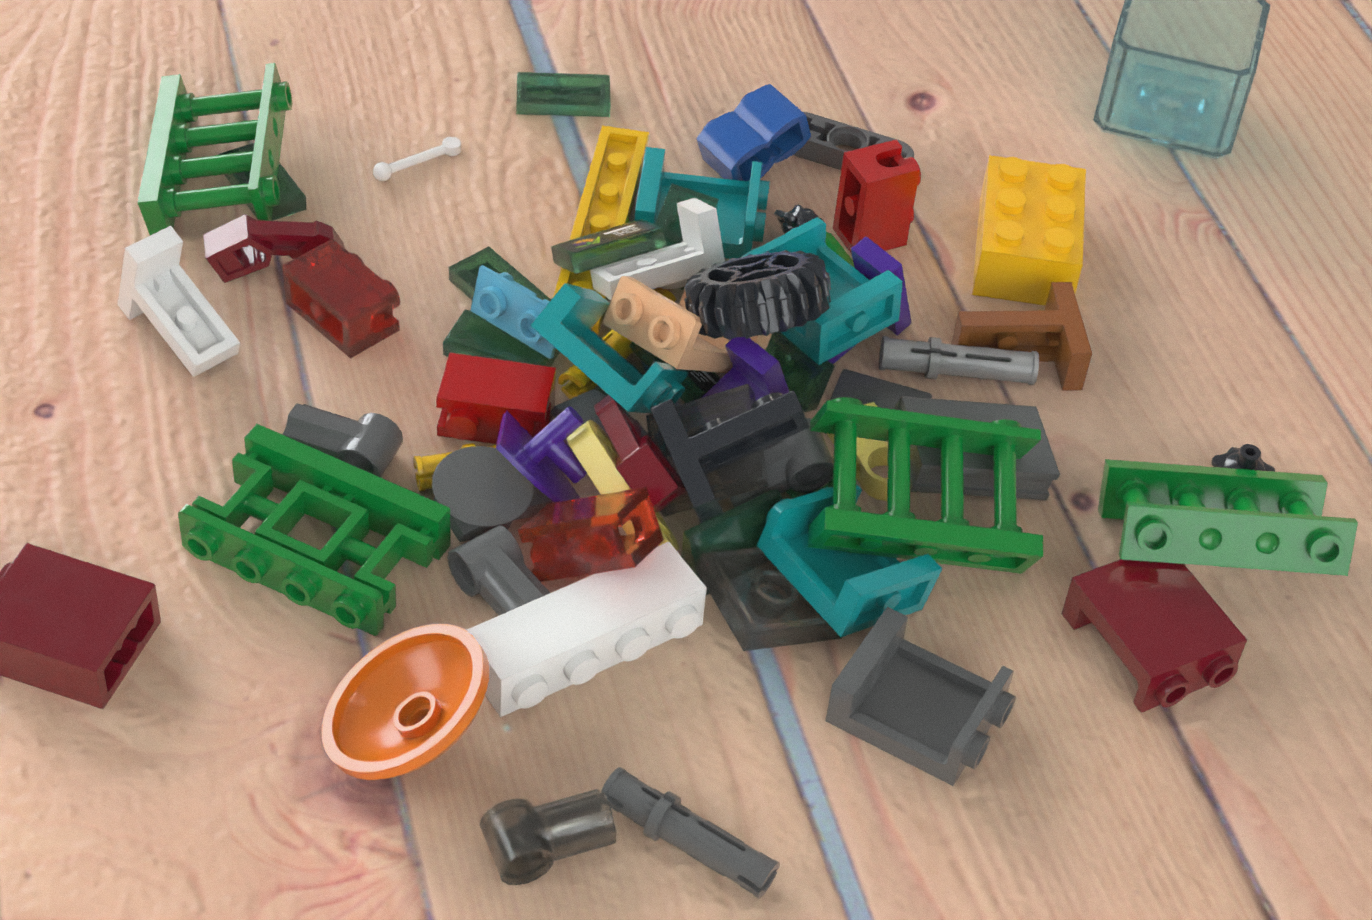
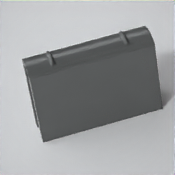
[894,396,1060,500]

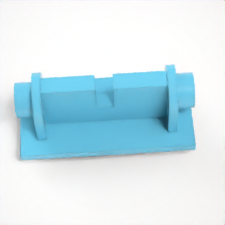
[470,265,556,359]

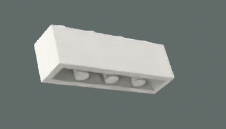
[467,542,707,717]

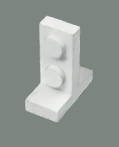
[590,198,725,300]
[117,226,240,377]

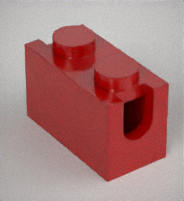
[832,139,921,254]
[436,353,556,444]

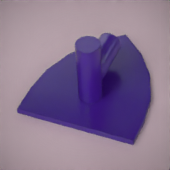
[496,406,593,521]

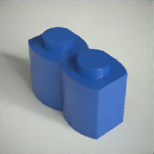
[696,84,811,181]

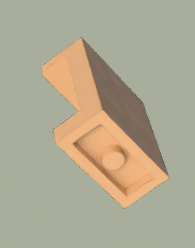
[602,276,772,373]

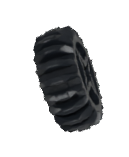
[684,250,831,340]

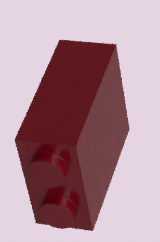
[0,543,161,709]

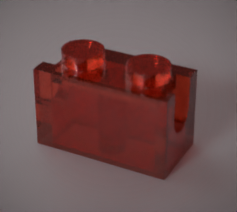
[283,238,401,359]
[518,487,664,582]

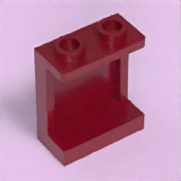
[1061,559,1247,712]

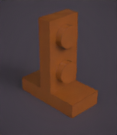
[951,282,1092,391]

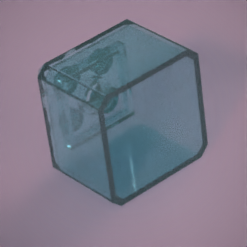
[1093,0,1270,159]

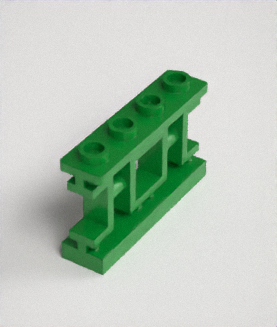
[178,424,451,636]

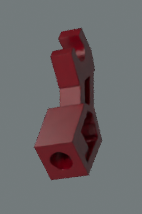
[203,214,346,283]
[594,395,686,513]

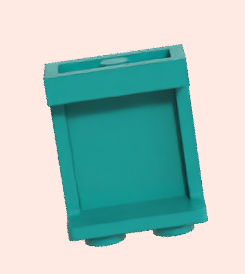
[632,147,770,259]
[742,217,903,365]
[530,283,689,414]
[756,484,943,637]

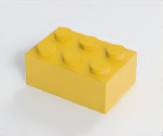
[972,155,1086,306]

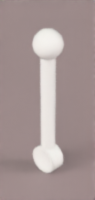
[373,137,461,181]

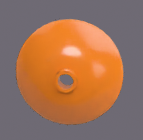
[322,624,490,780]

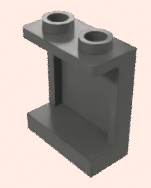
[825,607,1016,786]

